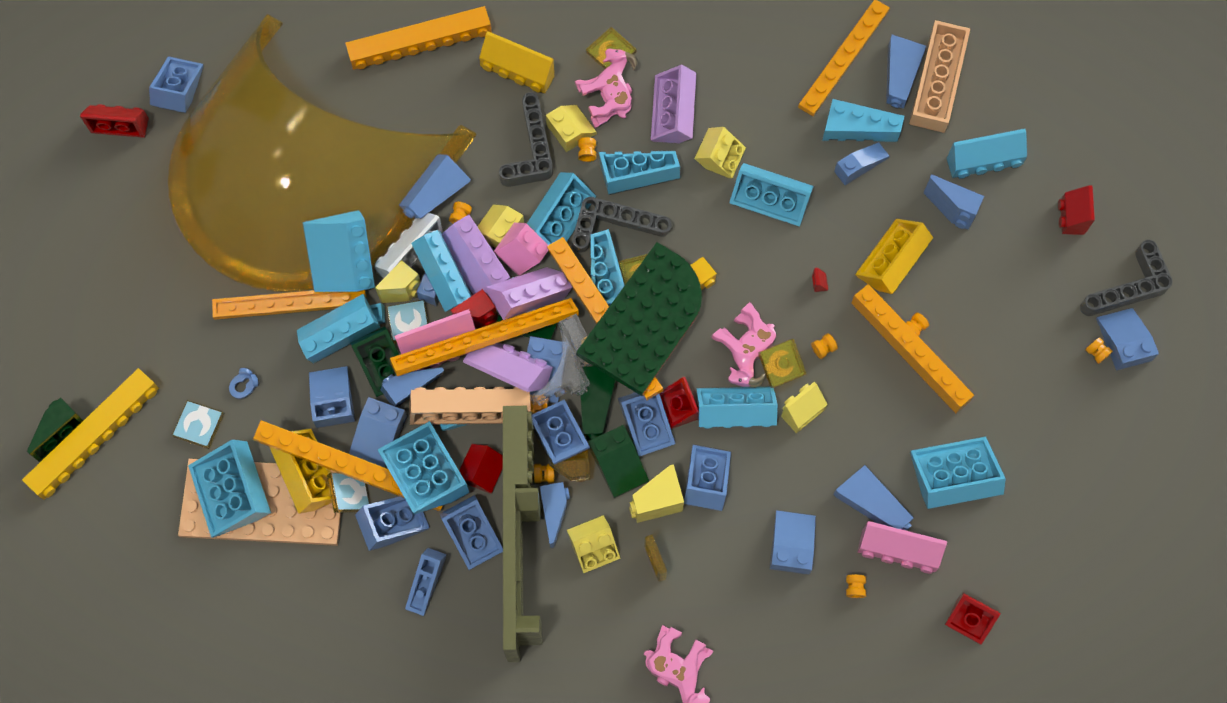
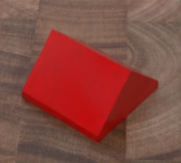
[659,377,699,429]
[459,444,503,494]
[945,593,1001,645]

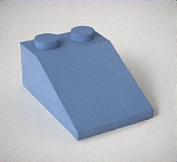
[149,57,203,113]
[923,174,984,230]
[1096,308,1159,370]
[527,336,568,404]
[380,367,444,407]
[618,393,675,457]
[349,397,407,468]
[532,399,590,465]
[684,445,731,511]
[440,495,503,570]
[355,496,429,551]
[770,510,816,574]

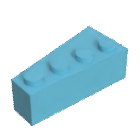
[822,99,904,142]
[599,151,680,194]
[591,229,625,306]

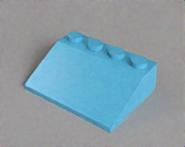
[302,210,375,292]
[377,421,470,514]
[910,437,1006,509]
[188,440,271,538]

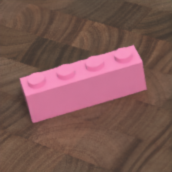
[857,521,947,574]

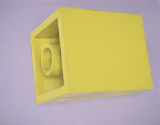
[629,464,684,523]

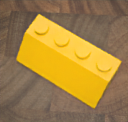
[479,31,554,94]
[855,219,933,294]
[269,429,337,514]

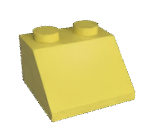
[546,105,597,152]
[477,204,524,248]
[375,260,421,303]

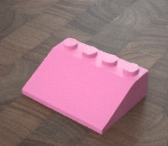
[395,309,475,372]

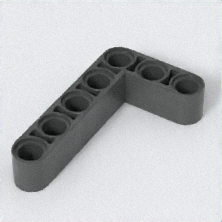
[499,92,552,187]
[572,197,672,253]
[1080,240,1173,316]

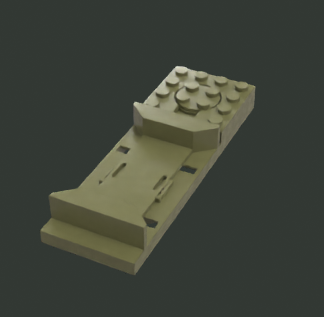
[503,405,542,662]

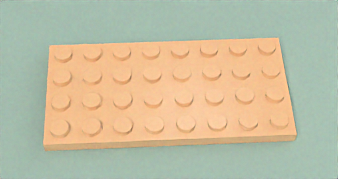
[178,459,342,546]

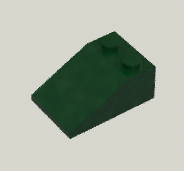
[350,326,399,397]
[27,397,84,462]
[588,425,649,498]

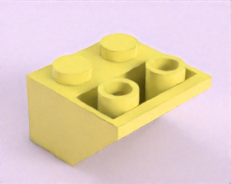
[694,127,746,178]
[781,382,828,434]
[567,515,621,573]

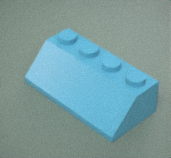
[946,129,1027,178]
[729,163,814,227]
[527,172,596,245]
[411,230,472,312]
[297,294,380,364]
[697,387,778,428]

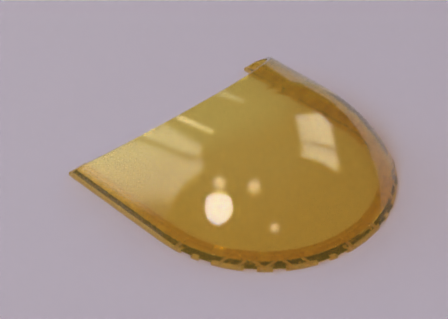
[168,14,476,293]

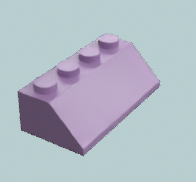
[651,64,696,143]
[442,215,510,295]
[485,267,572,320]
[463,343,553,392]

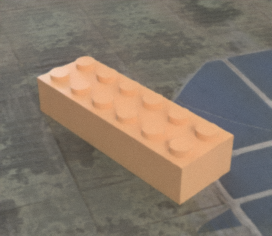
[909,20,970,133]
[409,387,531,425]

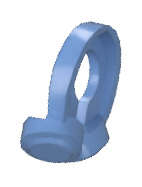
[229,368,259,399]

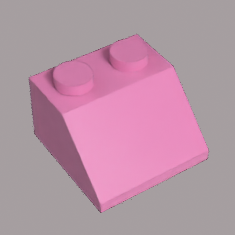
[494,222,548,275]

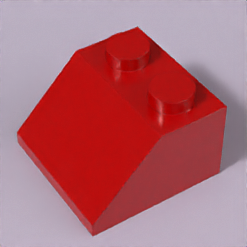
[1058,185,1095,235]
[451,289,498,329]

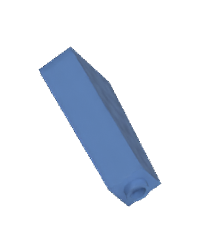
[886,35,926,109]
[399,154,471,219]
[833,465,913,531]

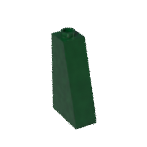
[579,366,616,441]

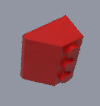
[80,104,149,138]

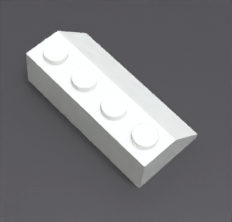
[375,213,443,278]

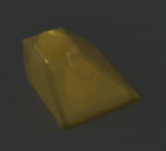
[549,440,590,482]

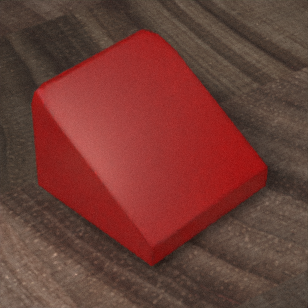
[812,268,828,292]

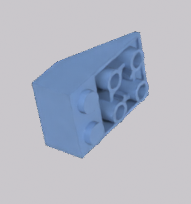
[309,366,355,428]

